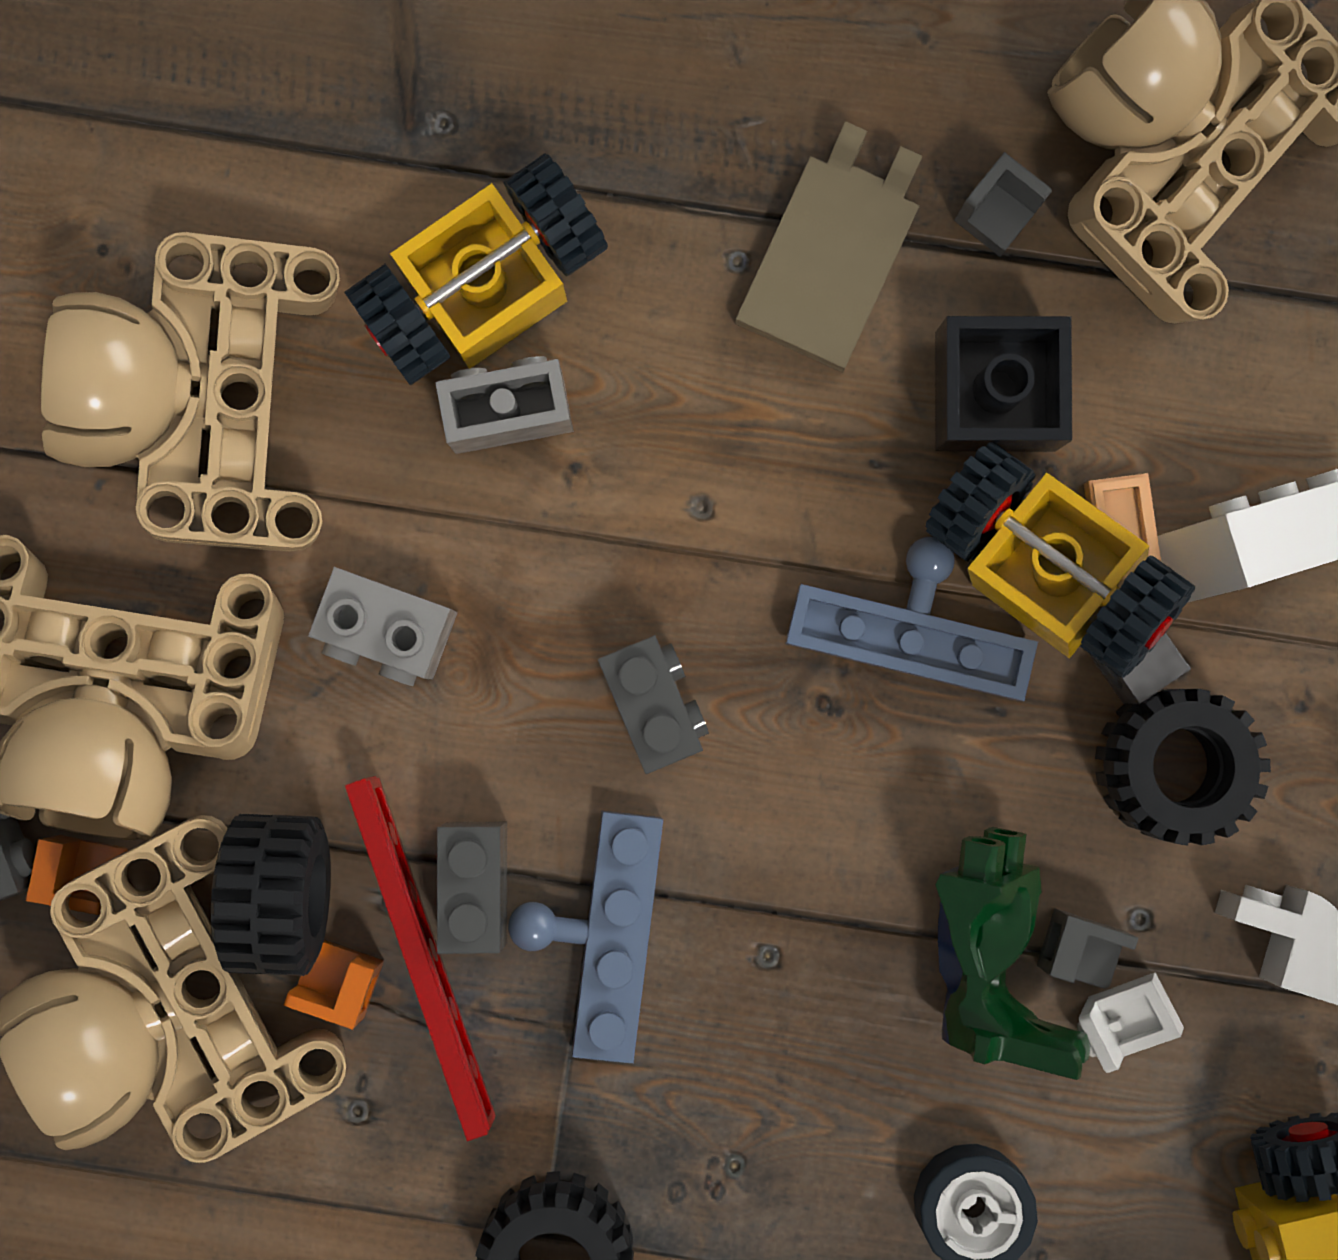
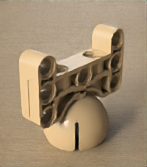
[1047,0,1338,324]
[41,232,340,552]
[0,535,284,840]
[0,815,346,1163]

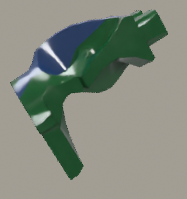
[935,827,1090,1080]

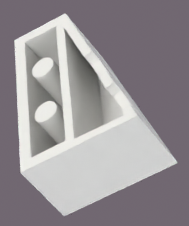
[1157,469,1338,602]

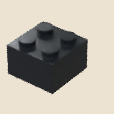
[935,316,1072,452]

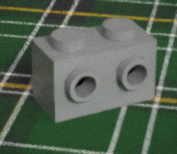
[435,356,574,454]
[308,567,458,686]

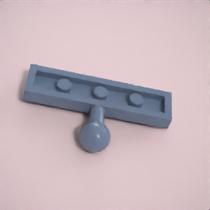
[785,536,1038,701]
[508,810,663,1063]

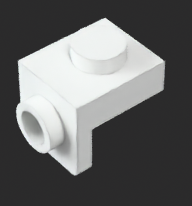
[1077,973,1184,1073]

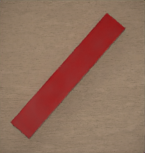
[344,776,496,1142]

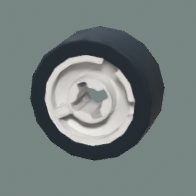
[914,1144,1038,1260]

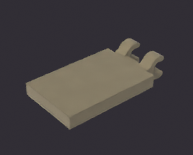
[735,121,922,373]

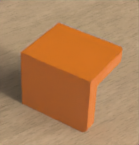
[26,835,128,915]
[283,940,384,1030]

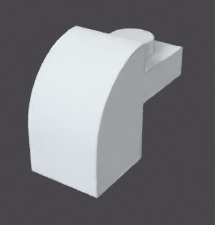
[1215,885,1338,1005]

